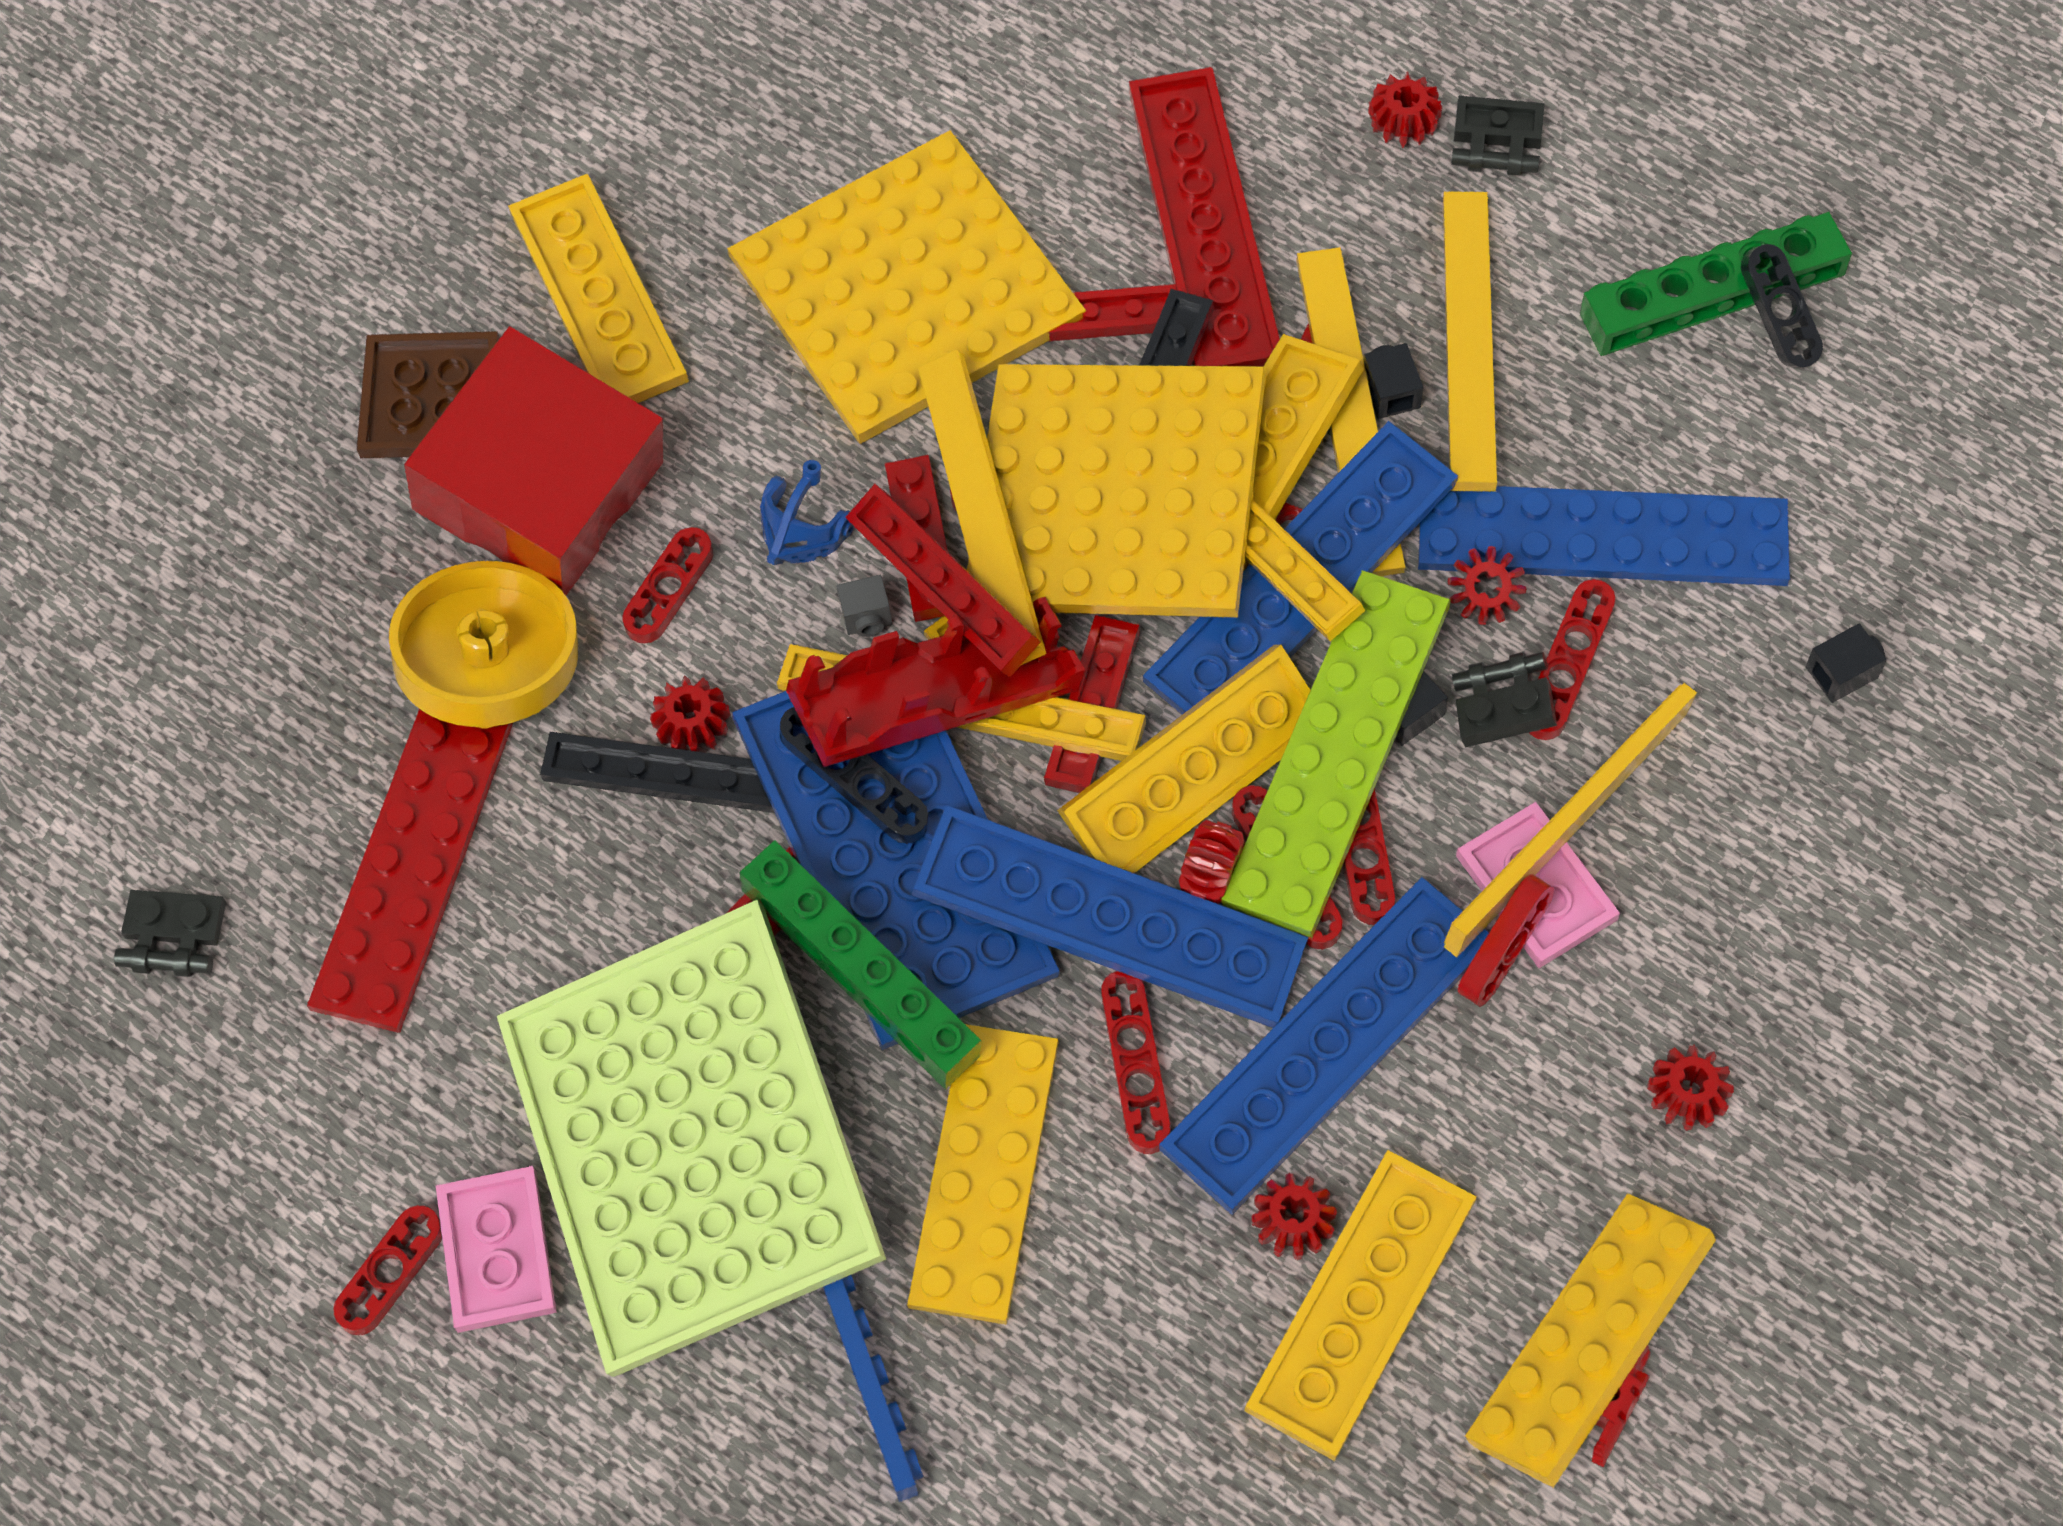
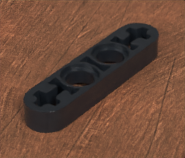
[780,707,928,844]

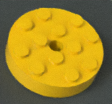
[389,561,578,728]

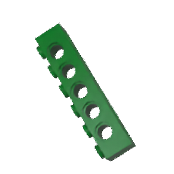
[1580,212,1852,356]
[739,840,981,1090]

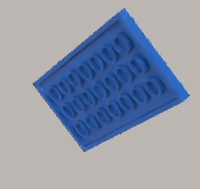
[732,691,1060,1050]

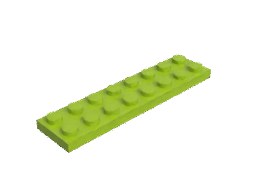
[1221,570,1450,938]

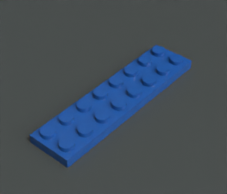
[1143,421,1458,714]
[1418,486,1790,586]
[912,805,1308,1028]
[1159,877,1489,1215]

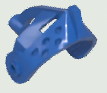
[760,460,854,565]

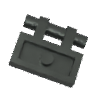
[1451,95,1545,176]
[1452,652,1557,748]
[114,890,226,977]

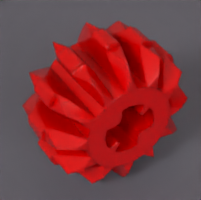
[1368,71,1442,148]
[1447,546,1527,625]
[650,675,731,752]
[1178,820,1245,904]
[1647,1044,1734,1131]
[1251,1172,1337,1261]

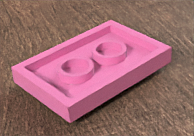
[1456,802,1620,968]
[436,1166,557,1333]

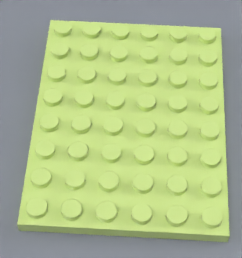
[497,900,886,1377]

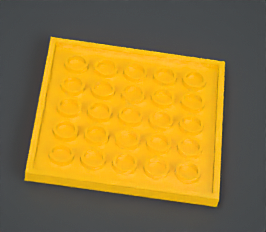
[727,130,1086,444]
[967,364,1266,618]

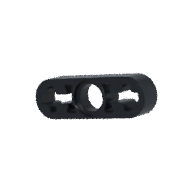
[1741,244,1823,368]

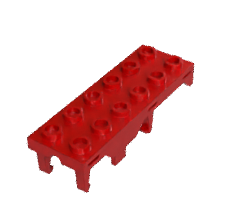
[786,597,1085,767]

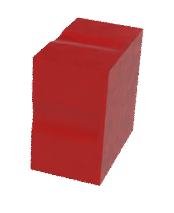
[404,326,663,596]

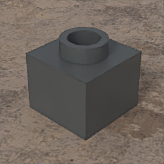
[836,574,892,637]

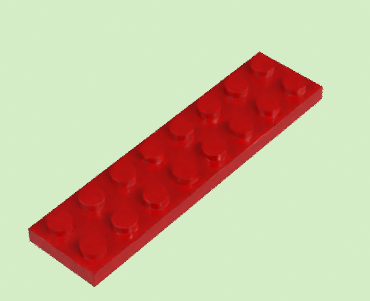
[1129,67,1280,367]
[307,709,514,1033]

